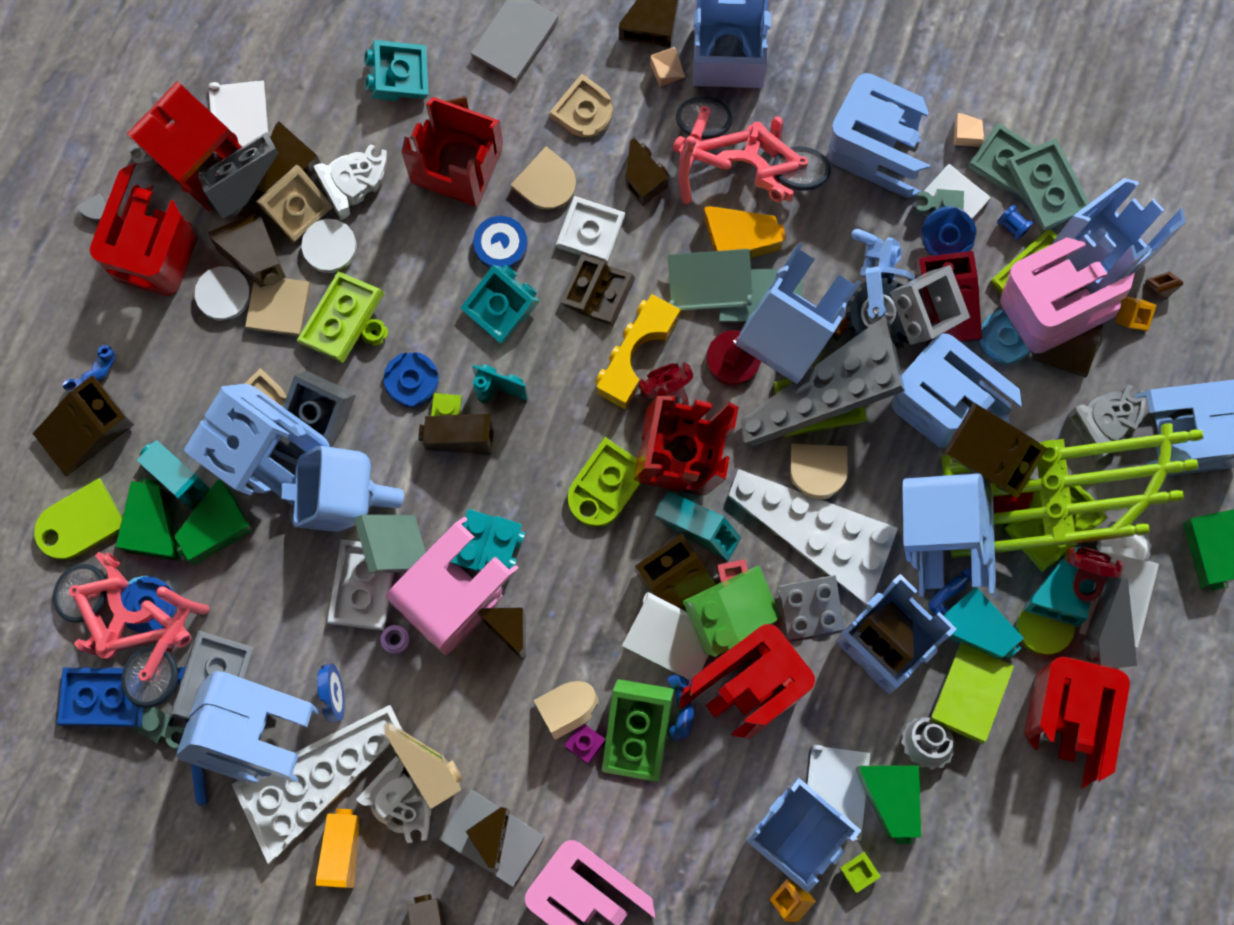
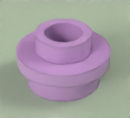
[380,625,409,654]

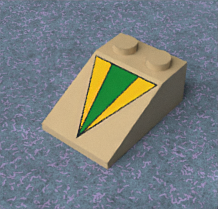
[384,722,463,809]

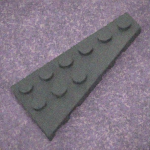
[741,315,905,448]

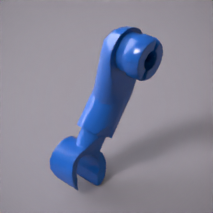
[62,345,116,392]
[928,567,972,616]
[668,675,694,741]

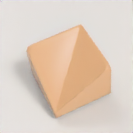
[650,47,685,87]
[954,113,984,147]

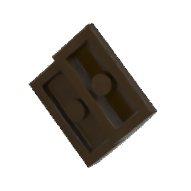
[560,254,635,326]
[1033,323,1104,378]

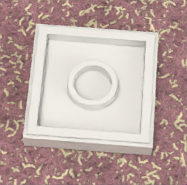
[913,164,991,219]
[556,196,625,264]

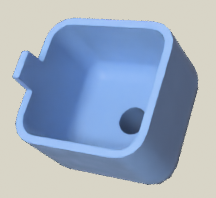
[280,446,404,532]

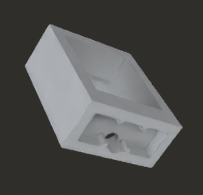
[890,265,970,345]

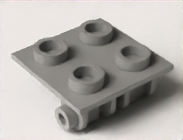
[778,575,844,641]

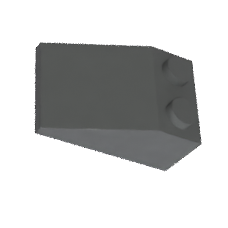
[197,132,278,219]
[272,371,356,465]
[1083,576,1137,668]

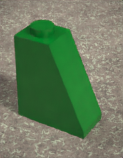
[116,479,179,561]
[174,479,253,565]
[1183,509,1234,592]
[856,766,921,844]

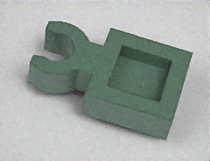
[915,189,964,215]
[132,707,185,749]

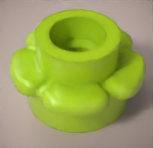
[361,319,388,346]

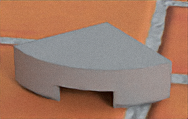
[76,193,106,221]

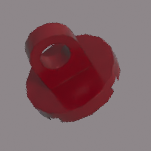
[706,330,761,385]
[638,362,694,412]
[1065,547,1125,602]

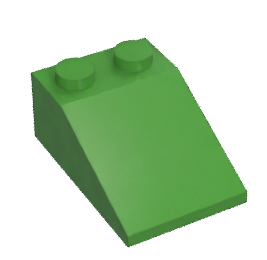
[683,565,781,656]
[601,679,674,782]

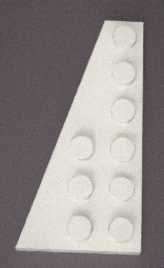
[728,469,898,607]
[232,705,403,864]

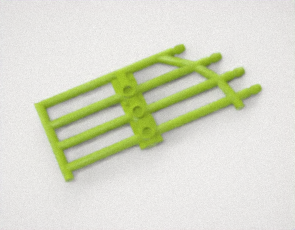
[941,424,1204,558]

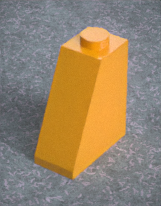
[703,206,786,258]
[316,808,361,888]

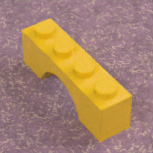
[595,294,681,410]

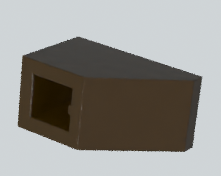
[626,137,669,206]

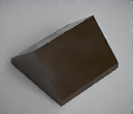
[477,607,526,660]
[465,807,510,870]

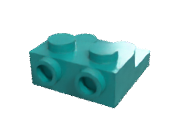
[364,40,428,101]
[460,265,540,343]
[450,508,526,572]

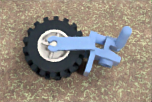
[846,229,915,349]

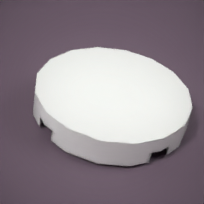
[301,219,357,273]
[195,266,251,321]

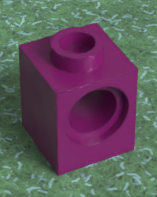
[564,724,605,765]

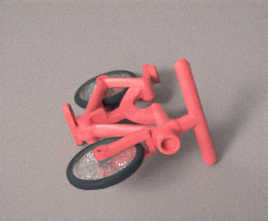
[673,97,831,204]
[53,552,210,708]

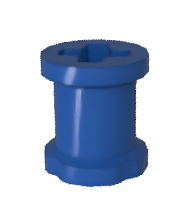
[996,205,1034,241]

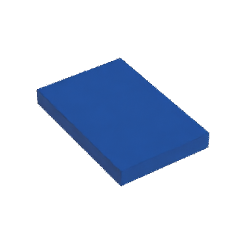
[57,667,146,727]

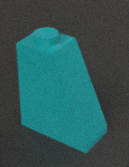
[137,440,210,510]
[655,491,742,562]
[1023,547,1095,627]
[943,587,1024,659]

